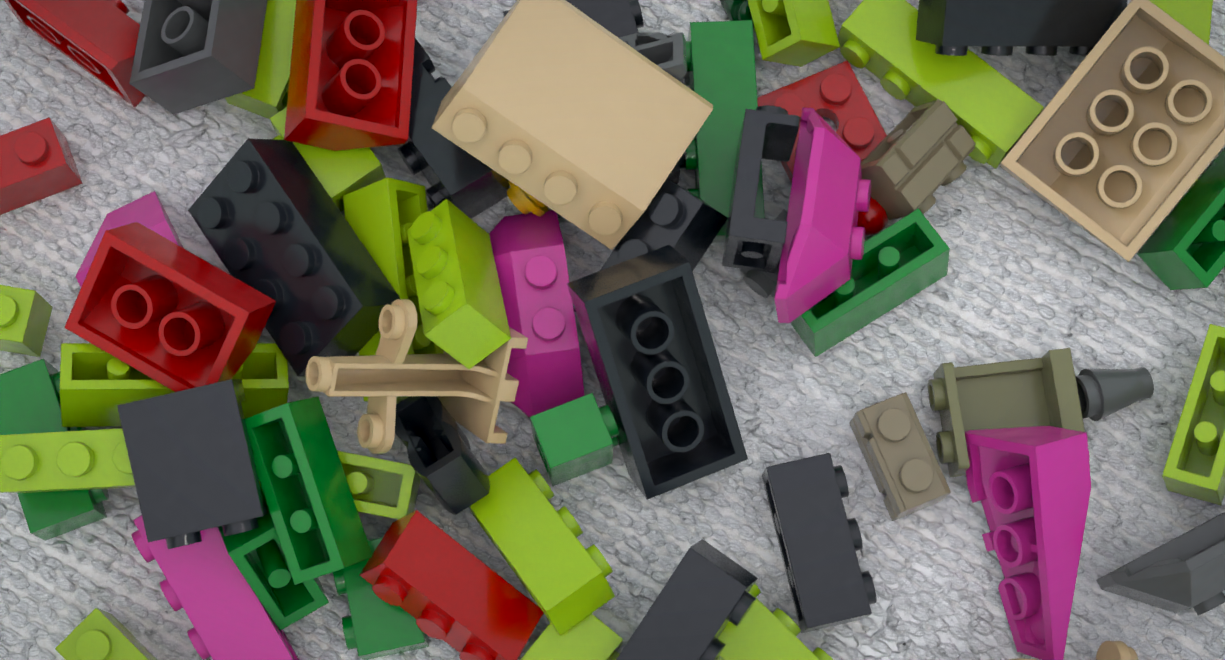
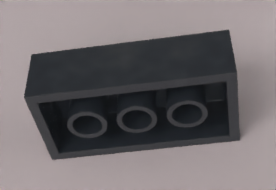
[188,138,400,377]
[567,244,748,500]

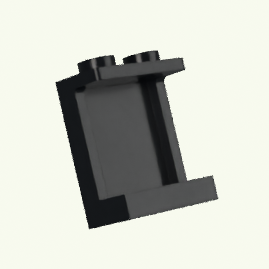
[722,105,800,273]
[117,379,270,549]

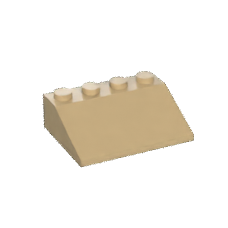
[432,0,713,250]
[1000,0,1225,262]

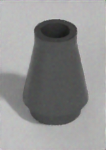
[1075,367,1154,421]

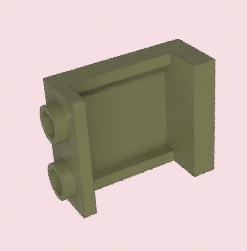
[928,348,1085,477]

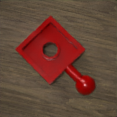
[757,60,888,236]

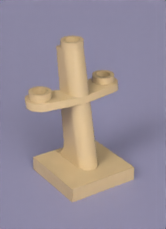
[306,299,528,454]

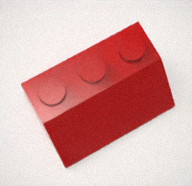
[4,0,146,108]
[284,0,418,151]
[64,222,276,392]

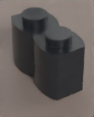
[395,396,490,515]

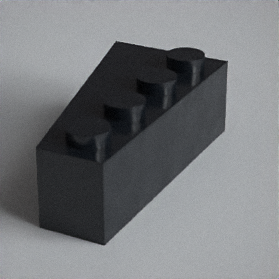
[397,38,510,219]

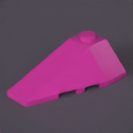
[965,426,1091,660]

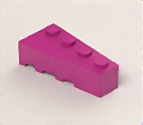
[131,515,299,660]

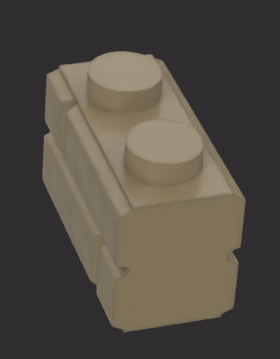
[861,99,976,220]
[849,392,951,521]

